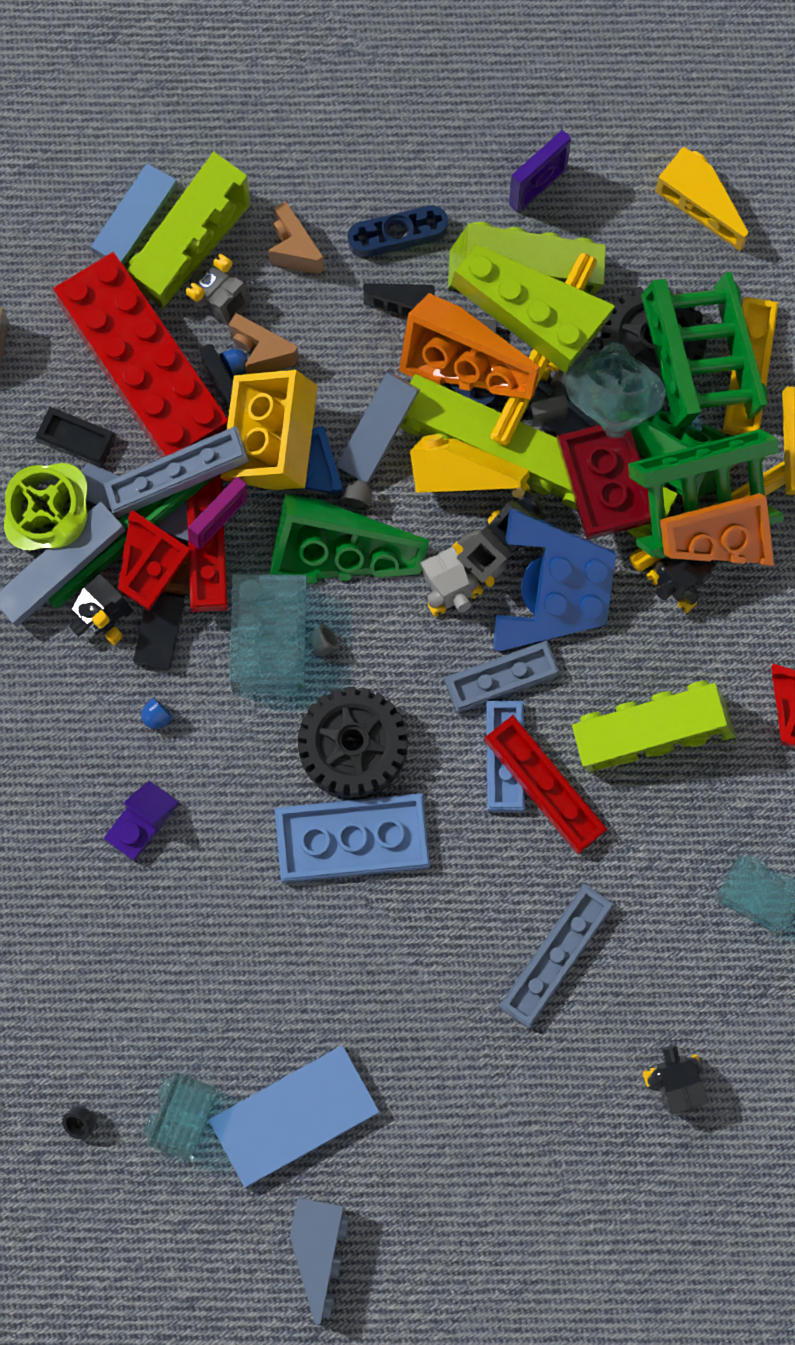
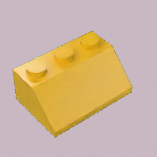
[220,370,318,490]

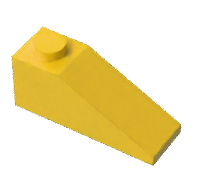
[655,146,749,251]
[410,434,530,493]

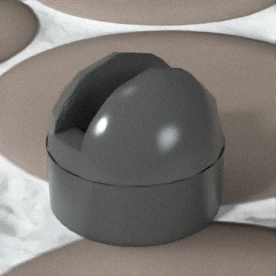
[342,480,372,510]
[307,624,339,657]

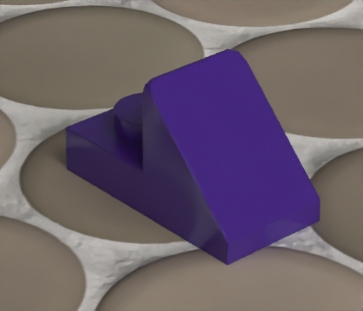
[103,781,179,863]

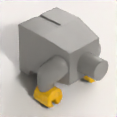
[420,547,483,617]

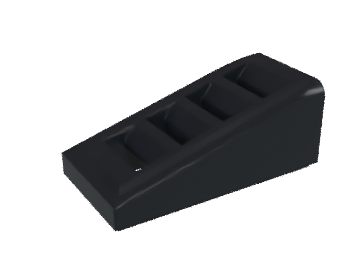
[363,283,435,317]

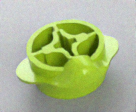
[4,463,88,551]

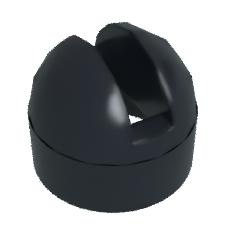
[62,1105,97,1140]

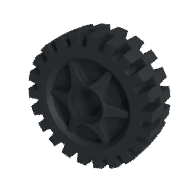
[600,285,707,395]
[298,687,408,800]

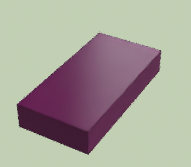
[188,477,247,549]

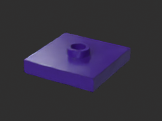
[509,129,571,213]

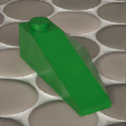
[591,385,728,498]
[270,494,429,584]

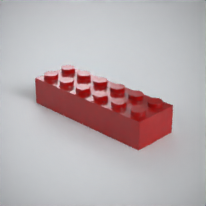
[53,251,228,458]

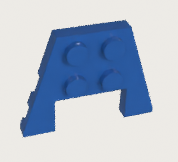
[493,508,616,651]

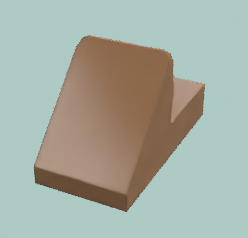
[268,201,324,274]
[229,313,299,374]

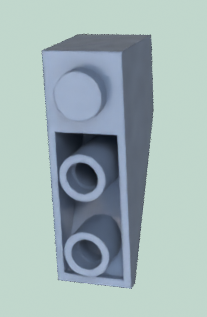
[290,1197,350,1325]

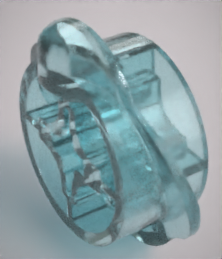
[566,341,665,438]

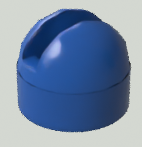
[219,349,248,379]
[141,697,173,729]

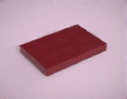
[557,418,651,540]

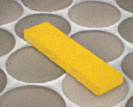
[722,297,779,435]

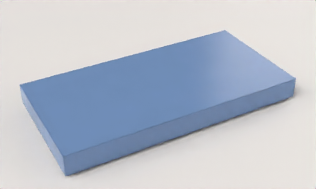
[274,793,430,883]
[209,1045,379,1189]

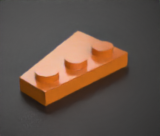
[660,493,774,566]

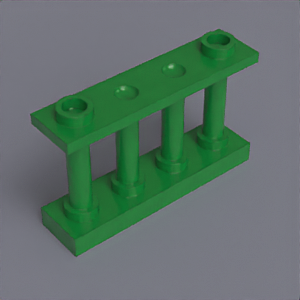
[641,272,768,428]
[628,429,784,558]

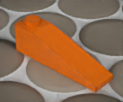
[399,293,540,399]

